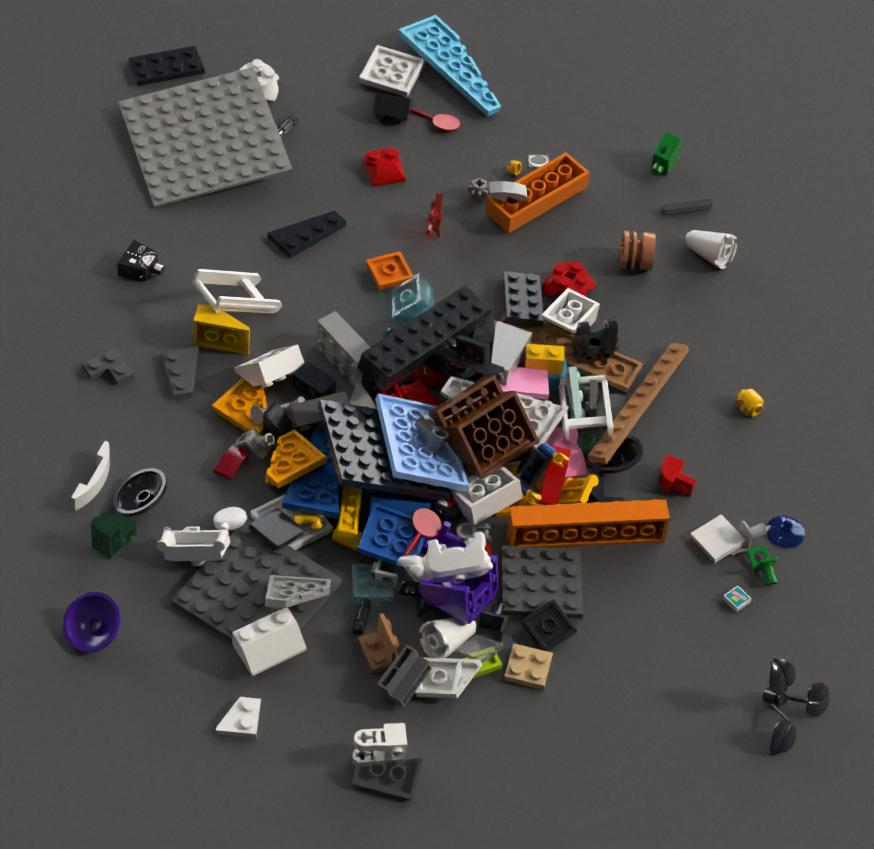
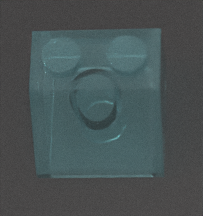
[391,273,435,320]

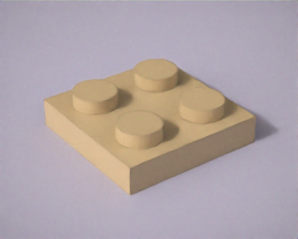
[504,643,553,690]

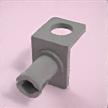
[235,428,275,460]
[729,520,767,557]

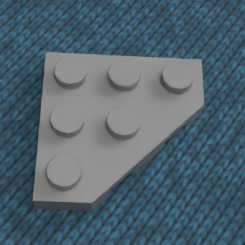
[265,575,331,609]

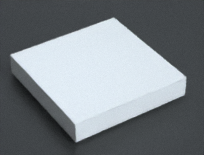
[690,514,746,563]

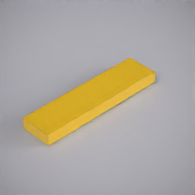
[336,485,363,540]

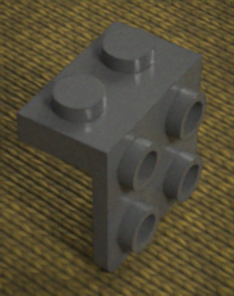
[584,380,626,421]

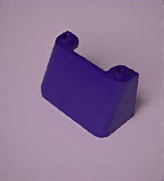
[419,554,498,624]

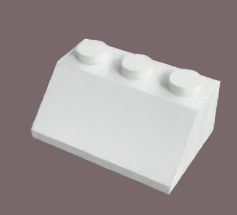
[234,344,304,388]
[449,466,523,525]
[232,608,307,676]

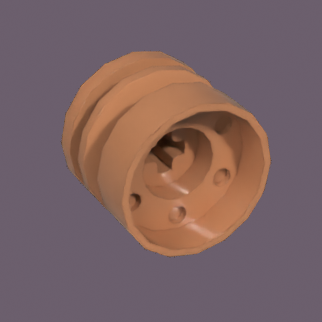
[619,231,656,271]

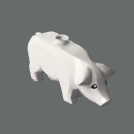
[397,532,493,583]

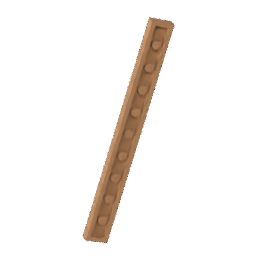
[588,343,689,464]

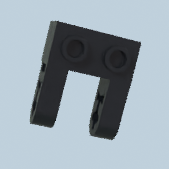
[572,318,618,362]

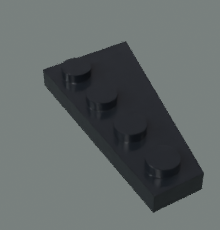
[267,210,346,258]

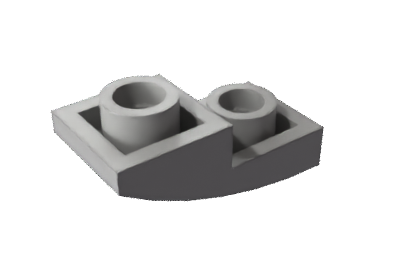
[487,181,527,201]

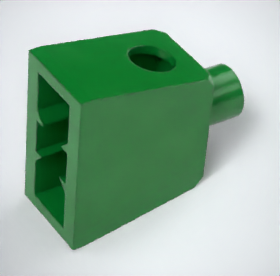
[651,132,682,176]

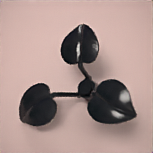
[762,658,830,755]

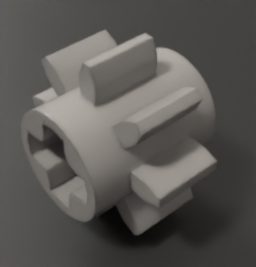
[467,178,488,200]

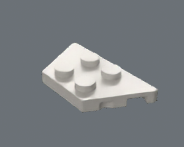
[415,657,482,698]

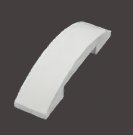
[71,441,110,511]

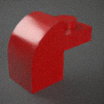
[659,454,697,497]

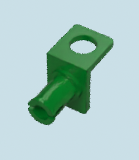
[747,546,779,586]

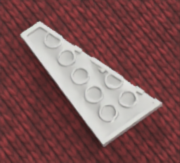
[440,376,569,449]

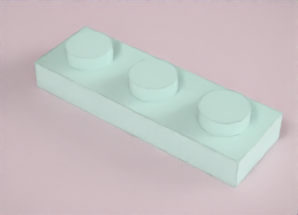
[565,367,585,419]

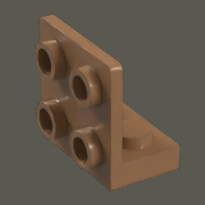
[358,613,399,674]

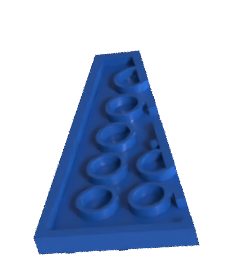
[282,427,339,519]

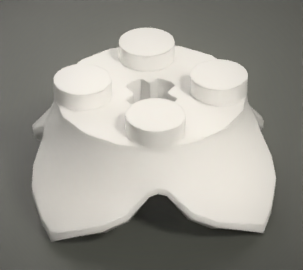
[240,59,279,101]

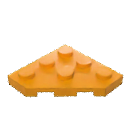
[212,378,267,435]
[266,429,327,489]

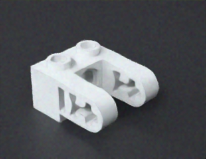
[352,723,407,766]

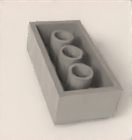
[315,311,373,390]

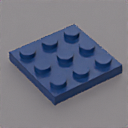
[357,502,425,570]

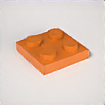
[366,251,414,290]

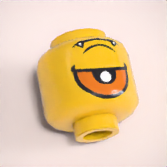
[736,389,763,417]

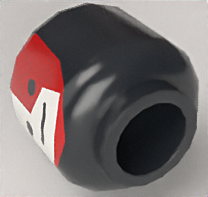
[430,496,459,524]

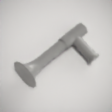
[250,397,305,425]

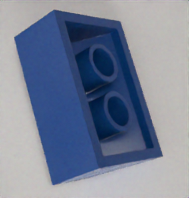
[369,492,431,516]

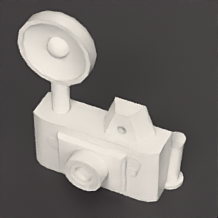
[156,507,247,566]

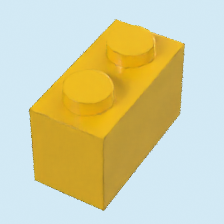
[524,344,564,375]

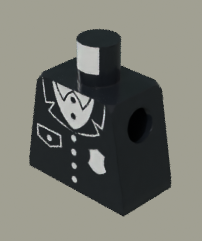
[118,240,165,282]

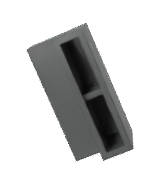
[377,645,433,708]

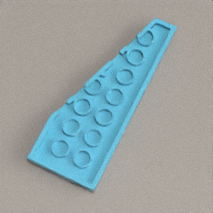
[397,15,501,117]

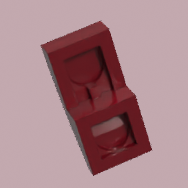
[213,444,251,480]

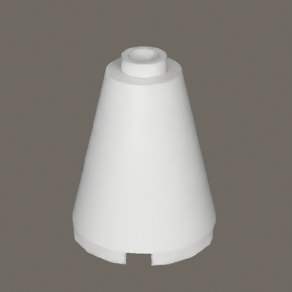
[685,230,737,269]
[419,618,476,658]

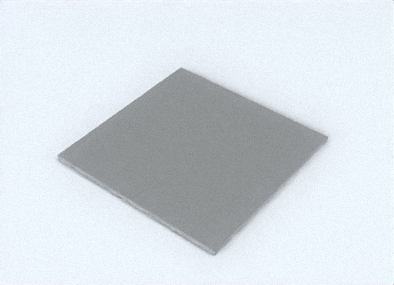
[118,67,293,208]

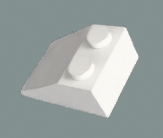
[541,288,600,333]

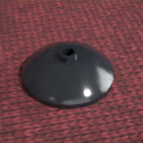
[586,435,643,474]
[113,468,168,516]

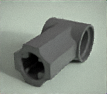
[414,415,449,453]

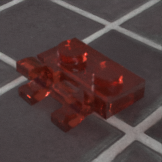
[426,193,443,238]

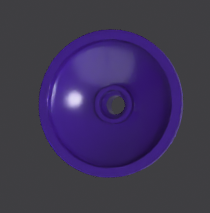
[63,592,121,653]

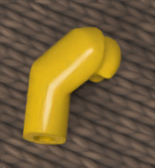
[293,513,322,529]

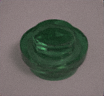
[577,432,596,451]

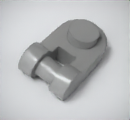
[456,523,492,545]

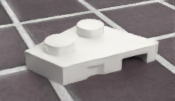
[216,697,261,739]

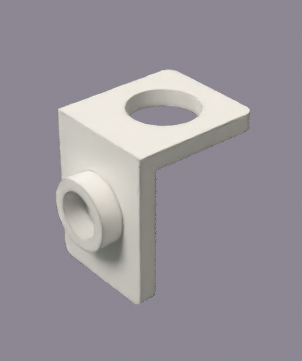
[372,560,398,588]

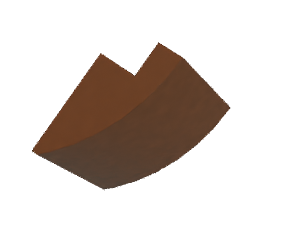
[429,375,540,479]

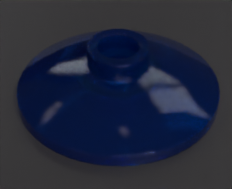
[766,516,805,548]

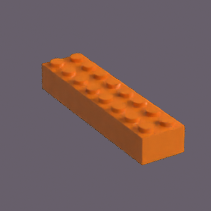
[506,499,670,548]

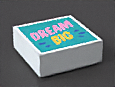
[723,586,752,612]

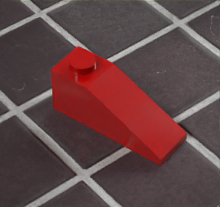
[538,445,572,505]

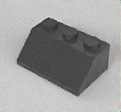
[285,391,349,432]

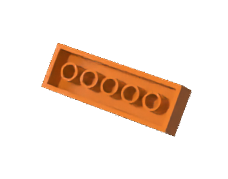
[485,152,590,234]

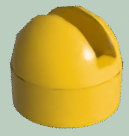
[507,161,522,175]

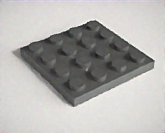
[501,545,583,619]

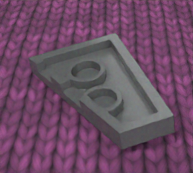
[162,346,199,400]
[351,758,424,799]

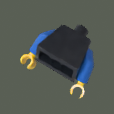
[515,443,569,505]

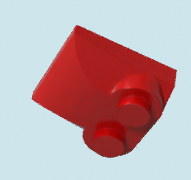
[362,148,406,187]

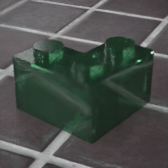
[91,511,136,560]

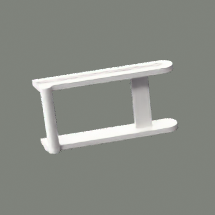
[193,269,282,313]
[558,375,614,441]

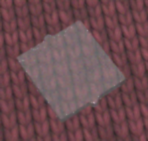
[455,635,504,663]

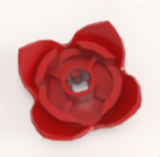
[542,261,595,297]

